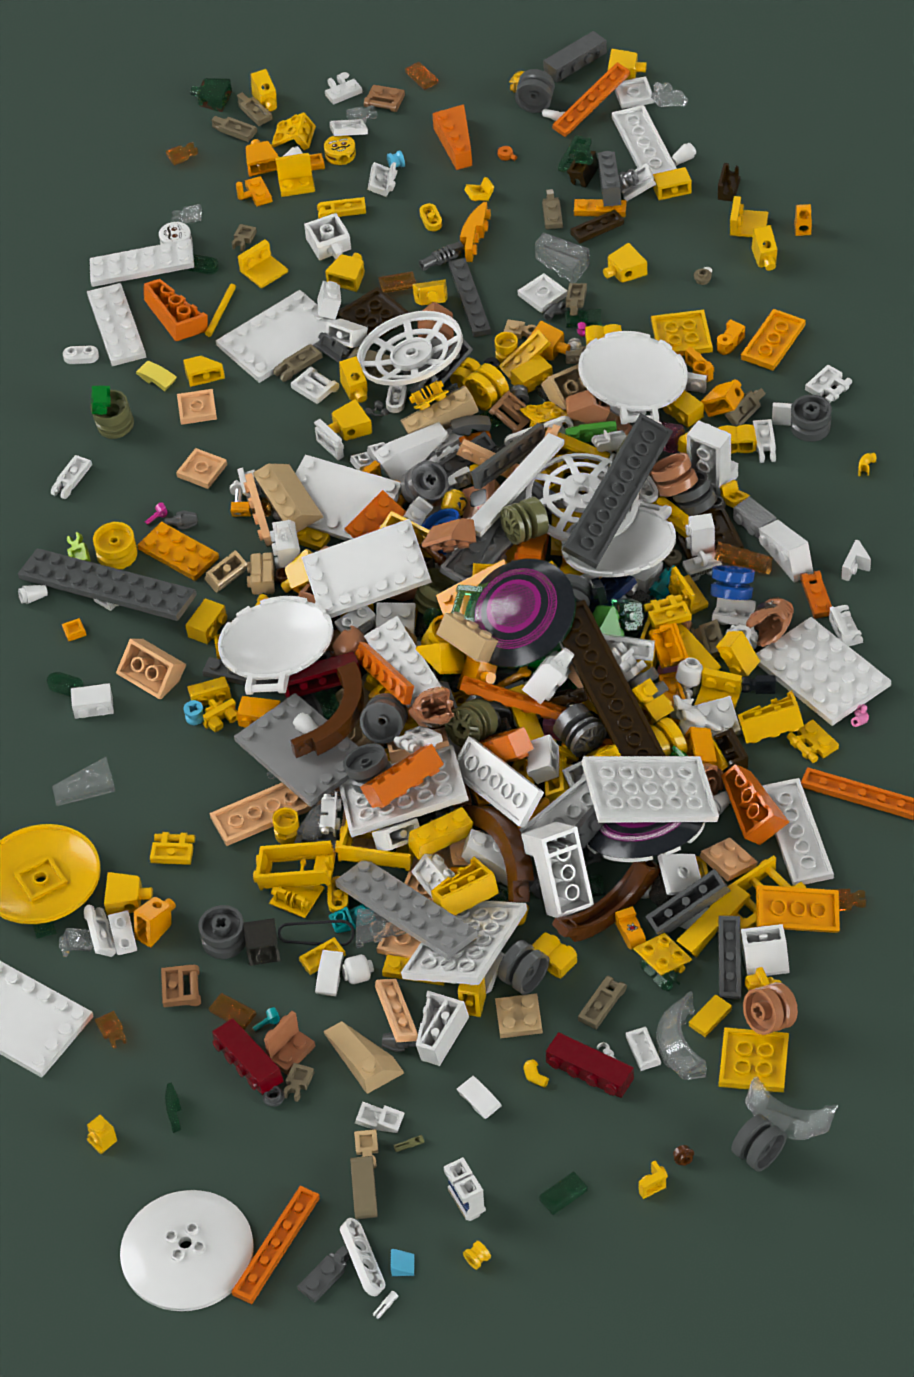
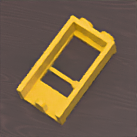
[335,819,415,871]
[253,841,336,891]

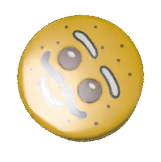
[324,135,356,165]

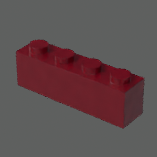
[284,651,362,699]
[212,1018,283,1095]
[546,1032,634,1098]

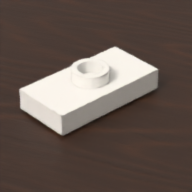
[626,1027,661,1071]

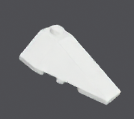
[373,422,449,482]

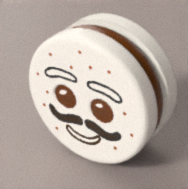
[159,222,192,245]

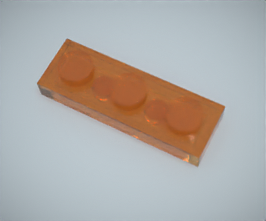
[714,542,773,575]

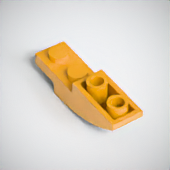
[460,202,491,262]

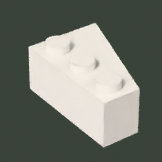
[759,520,813,583]
[461,829,508,886]
[416,991,469,1066]

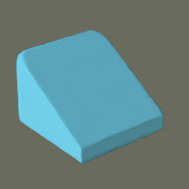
[391,1249,414,1276]

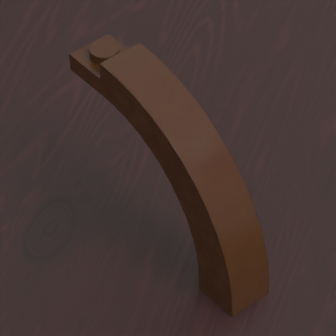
[290,661,364,758]
[463,805,534,903]
[552,860,661,942]

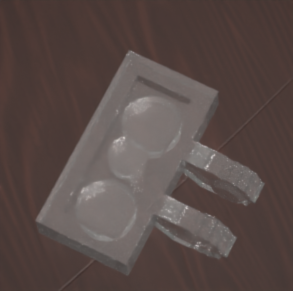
[651,82,689,107]

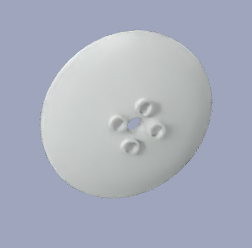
[120,1190,254,1311]

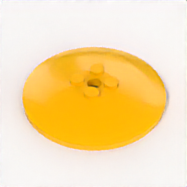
[0,824,101,924]

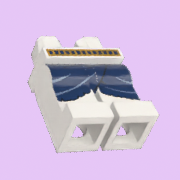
[443,1157,486,1221]

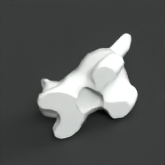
[670,695,722,736]

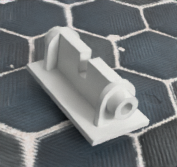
[319,792,342,837]

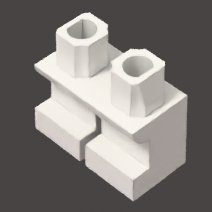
[611,642,647,682]

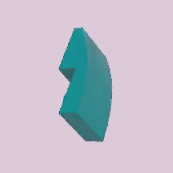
[328,904,377,933]

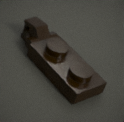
[544,687,588,706]

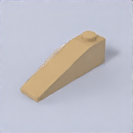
[324,1021,404,1094]

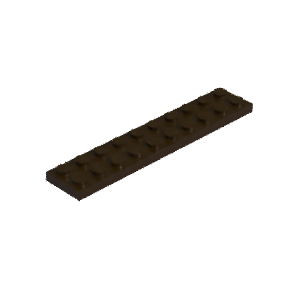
[548,599,666,756]

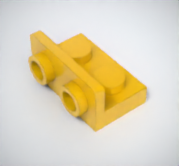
[187,676,231,706]

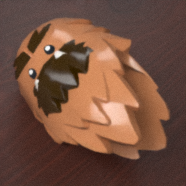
[746,597,794,647]
[409,686,454,728]

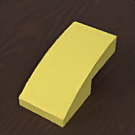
[136,361,177,392]

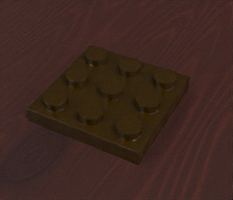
[337,287,409,338]
[675,506,744,560]

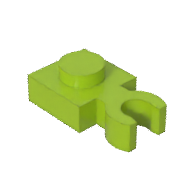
[67,532,91,562]

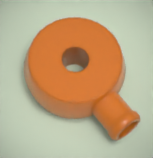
[497,146,517,161]

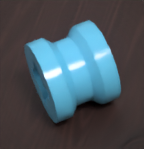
[387,150,405,168]
[183,700,204,725]

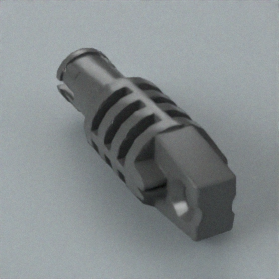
[419,241,464,271]

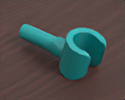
[252,1007,280,1031]

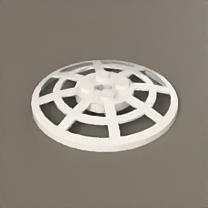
[357,311,463,386]
[526,453,639,542]

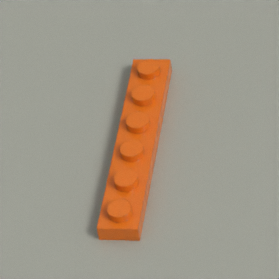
[552,62,630,137]
[355,642,414,705]
[459,676,567,720]
[801,767,914,820]
[232,1186,320,1304]

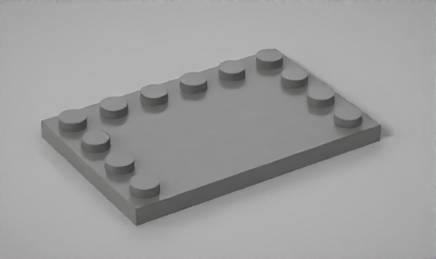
[234,693,358,807]

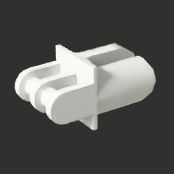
[591,430,627,454]

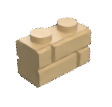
[205,550,248,593]
[247,552,275,595]

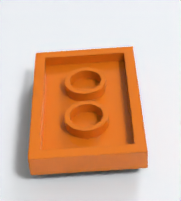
[344,490,406,538]

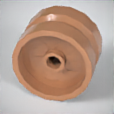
[650,453,698,497]
[743,982,798,1035]

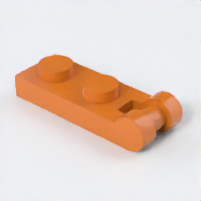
[800,570,832,619]

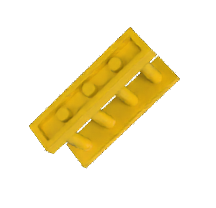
[710,855,806,941]

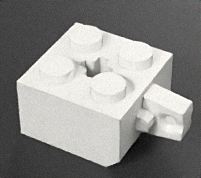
[304,213,351,260]
[270,520,301,568]
[522,648,574,704]

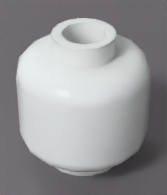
[676,658,703,688]
[341,954,374,984]

